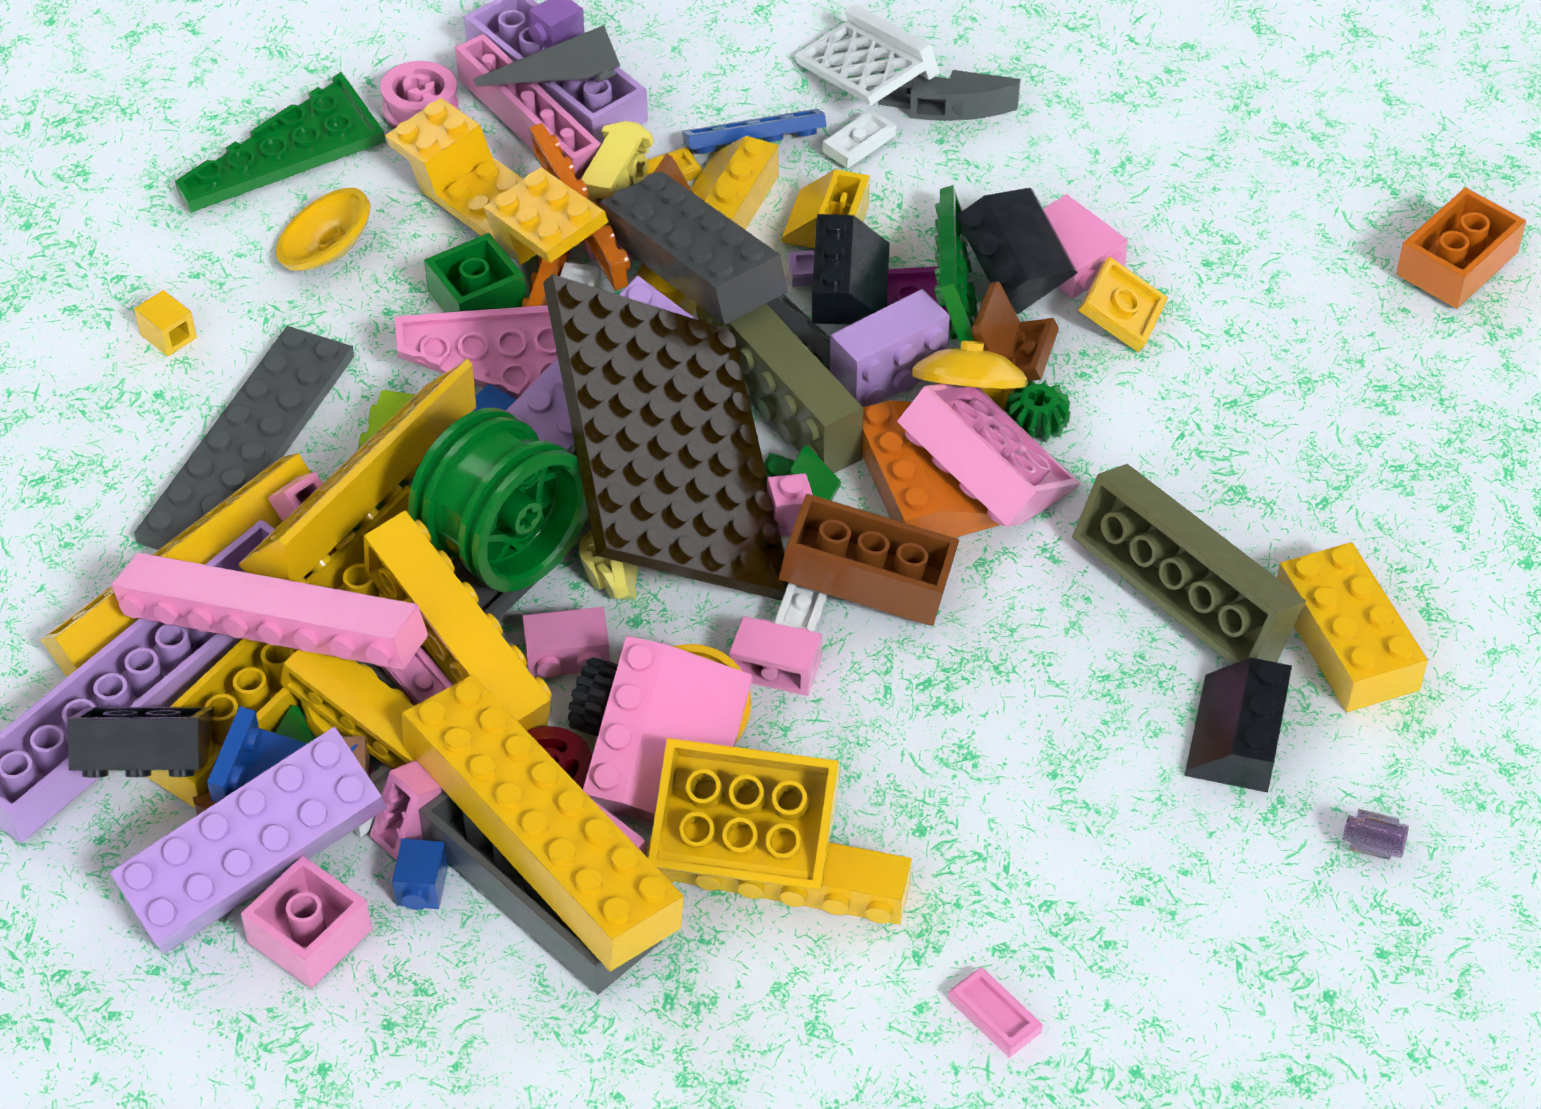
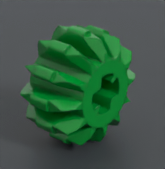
[1006,379,1071,443]

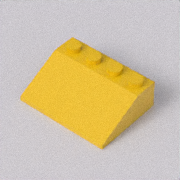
[648,738,841,891]

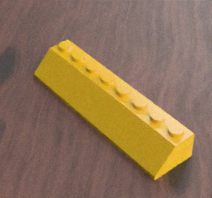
[630,136,779,316]
[239,358,476,584]

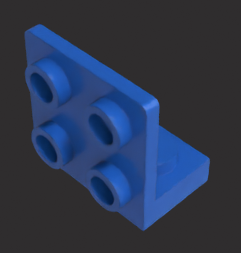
[207,706,308,803]

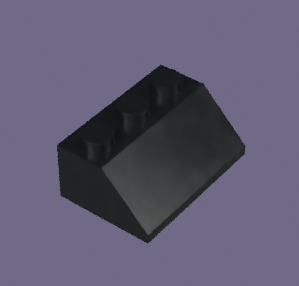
[955,187,1078,314]
[812,214,890,325]
[1184,657,1292,793]
[67,707,214,778]

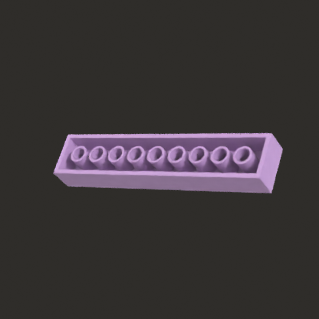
[0,520,312,844]

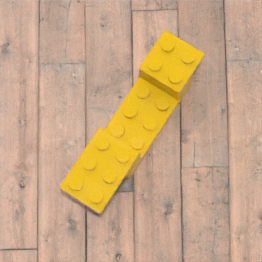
[385,98,608,265]

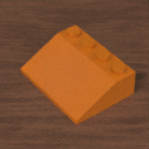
[862,400,999,538]

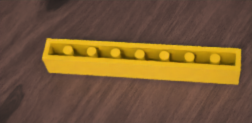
[40,453,311,677]

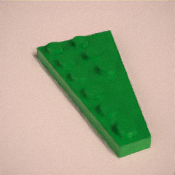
[175,72,386,213]
[935,185,978,346]

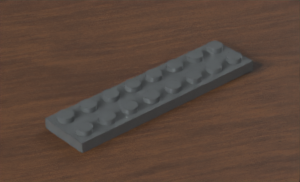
[134,326,354,550]

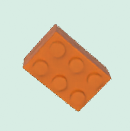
[1396,187,1527,309]

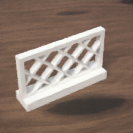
[794,4,940,106]

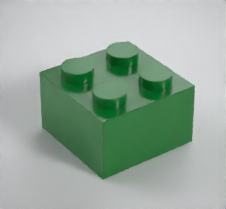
[424,233,527,313]

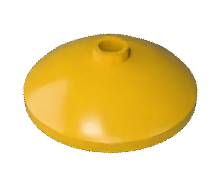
[276,187,371,271]
[912,341,1027,389]

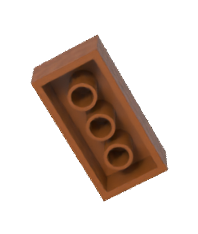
[779,493,960,626]

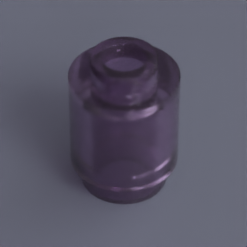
[1342,808,1409,860]

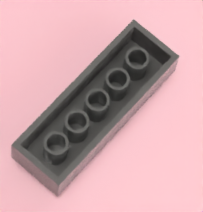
[600,171,788,325]
[419,791,662,995]

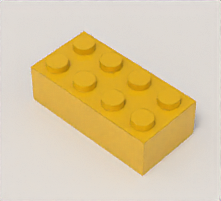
[1277,542,1428,713]

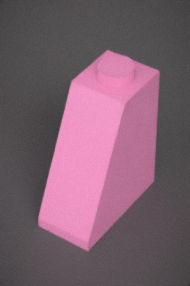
[369,761,444,861]

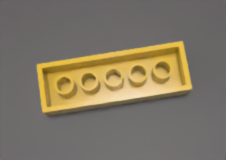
[364,510,552,731]

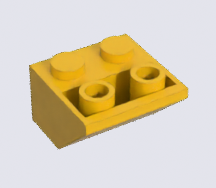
[782,169,870,248]

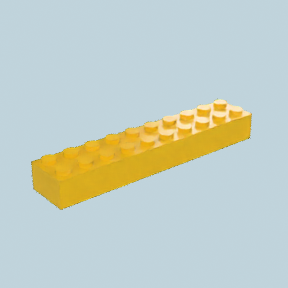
[147,485,455,808]

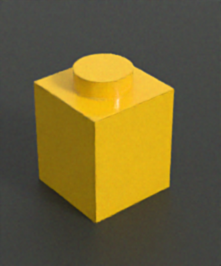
[134,290,197,357]

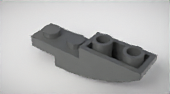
[878,70,1021,121]

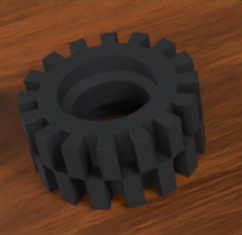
[568,657,618,737]

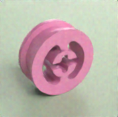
[380,61,459,128]

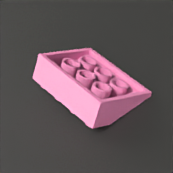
[897,384,1080,527]
[583,636,753,823]

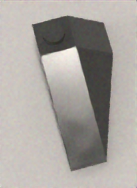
[473,25,620,87]

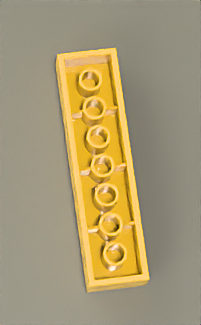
[402,675,684,972]

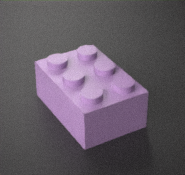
[830,289,950,407]

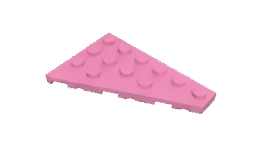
[394,305,558,399]

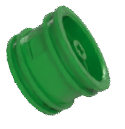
[408,408,588,592]

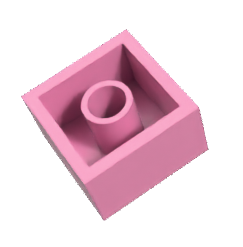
[241,855,372,989]

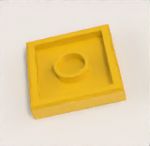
[1078,256,1168,352]

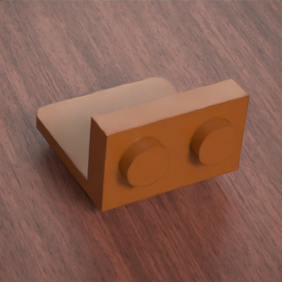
[972,282,1059,382]

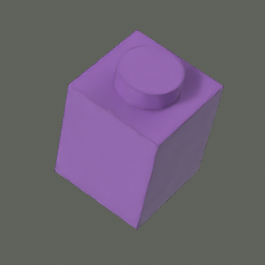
[529,0,585,49]

